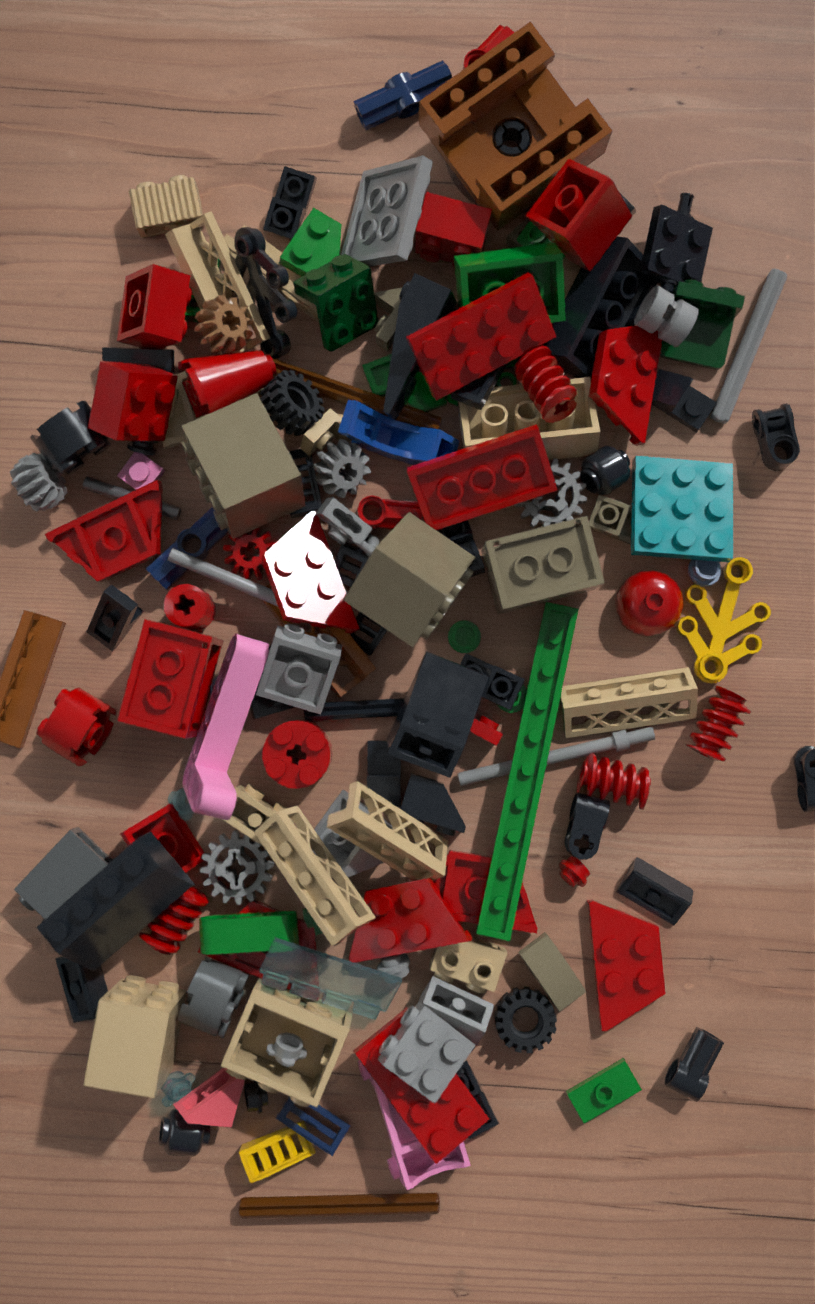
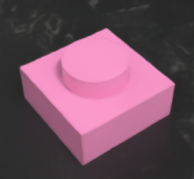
[117,452,165,490]

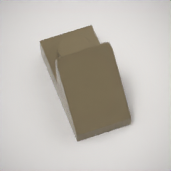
[373,288,402,351]

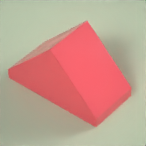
[173,1068,245,1128]

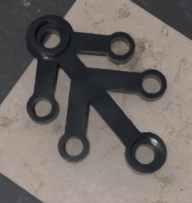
[223,227,297,359]

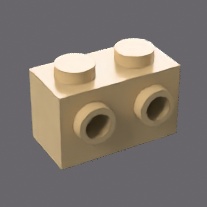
[224,784,295,847]
[429,936,507,994]

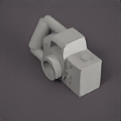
[315,497,379,557]

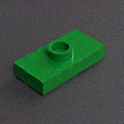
[566,1058,642,1123]

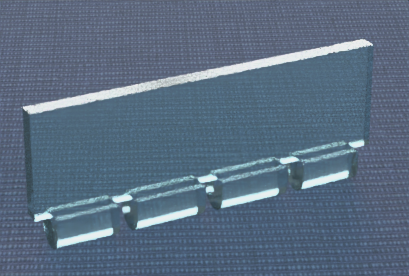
[260,937,402,1020]

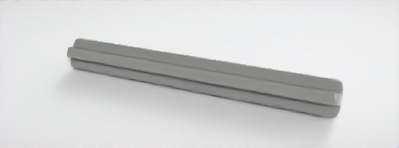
[711,269,787,424]

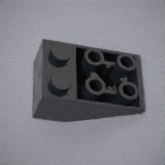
[386,651,488,778]

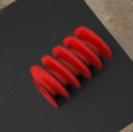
[514,346,577,423]
[164,584,216,630]
[685,686,751,762]
[576,753,651,810]
[138,886,209,955]

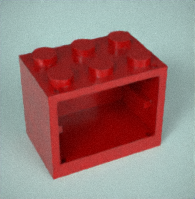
[117,619,224,739]

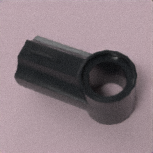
[664,1027,724,1102]

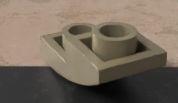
[589,494,632,545]
[518,932,586,1012]

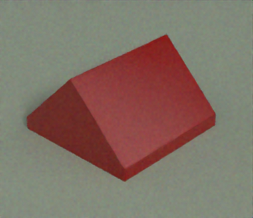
[120,802,205,873]

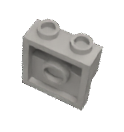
[256,624,342,714]
[378,1002,475,1104]

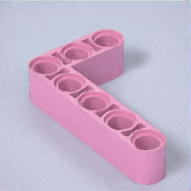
[182,634,269,820]

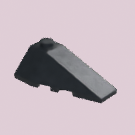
[383,273,458,421]

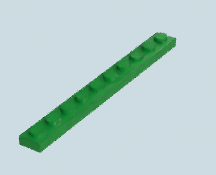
[476,602,579,941]

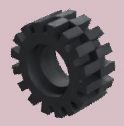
[260,370,324,436]
[494,986,557,1054]

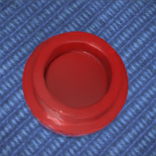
[559,856,590,887]

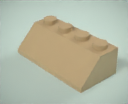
[458,377,600,460]

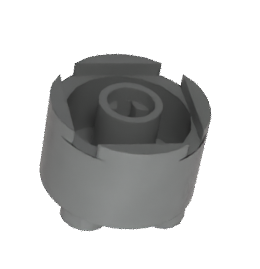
[178,957,249,1039]

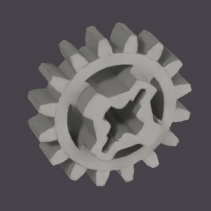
[515,458,587,528]
[200,830,274,905]

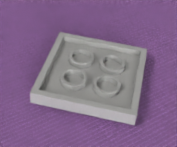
[341,156,433,267]

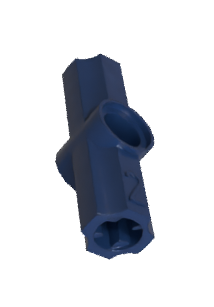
[354,60,452,131]
[146,507,229,590]

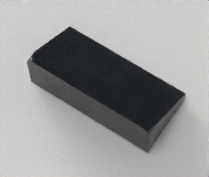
[617,857,693,926]
[55,956,108,1023]

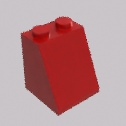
[526,158,632,272]

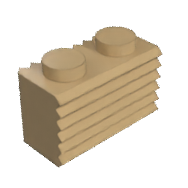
[129,175,205,238]

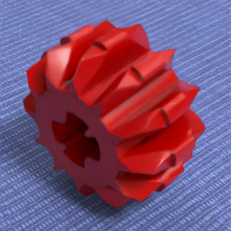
[223,527,276,581]

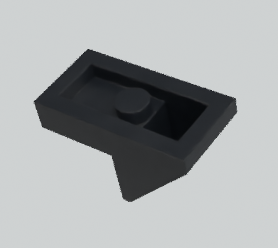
[652,369,717,433]
[86,584,143,652]
[367,740,401,807]

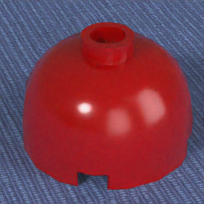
[615,570,684,637]

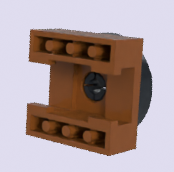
[419,21,612,231]

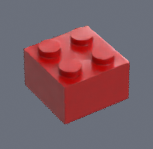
[415,192,492,267]
[117,264,192,349]
[88,361,178,441]

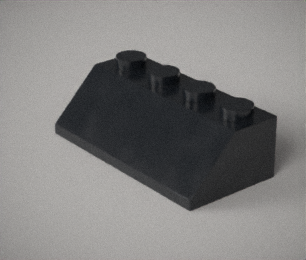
[541,237,657,380]
[36,831,195,971]

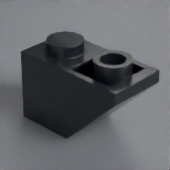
[400,773,466,836]

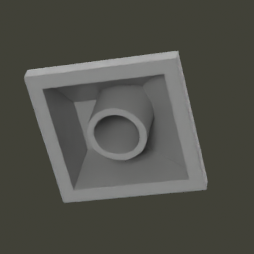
[311,790,393,877]

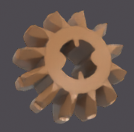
[194,295,253,354]

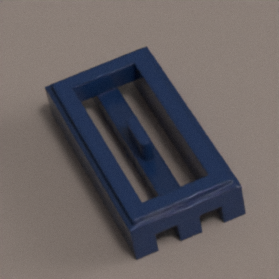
[275,1096,350,1156]

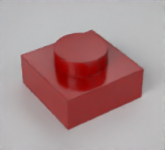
[470,715,503,746]

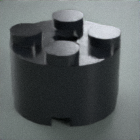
[30,401,111,475]

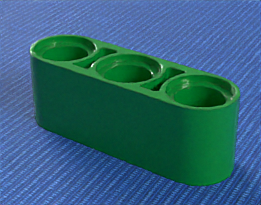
[199,911,299,955]

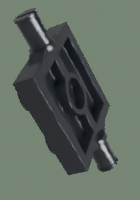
[640,193,713,294]

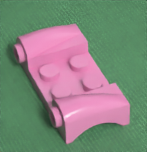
[358,1060,470,1190]

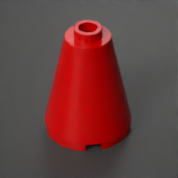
[178,350,277,417]

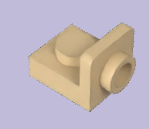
[300,408,351,456]

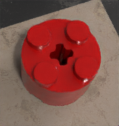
[36,688,116,766]
[262,720,333,789]

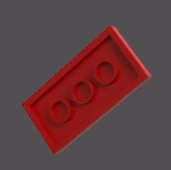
[406,273,556,400]
[407,424,558,530]
[353,1007,489,1164]

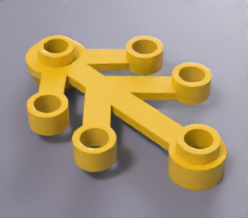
[676,557,771,684]

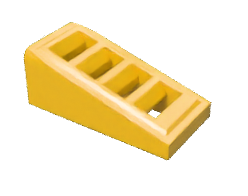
[239,1120,316,1183]

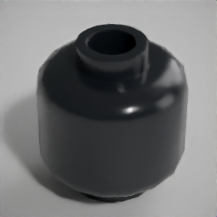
[580,445,630,495]
[159,1109,210,1157]

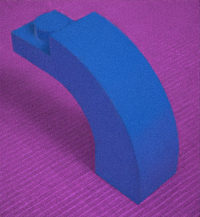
[338,400,460,465]

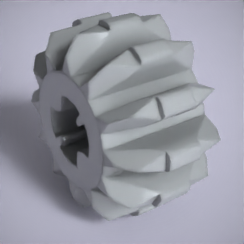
[313,439,371,498]
[10,453,68,511]

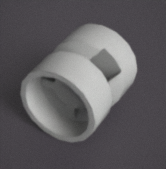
[634,285,698,347]

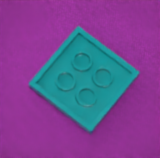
[631,456,733,562]

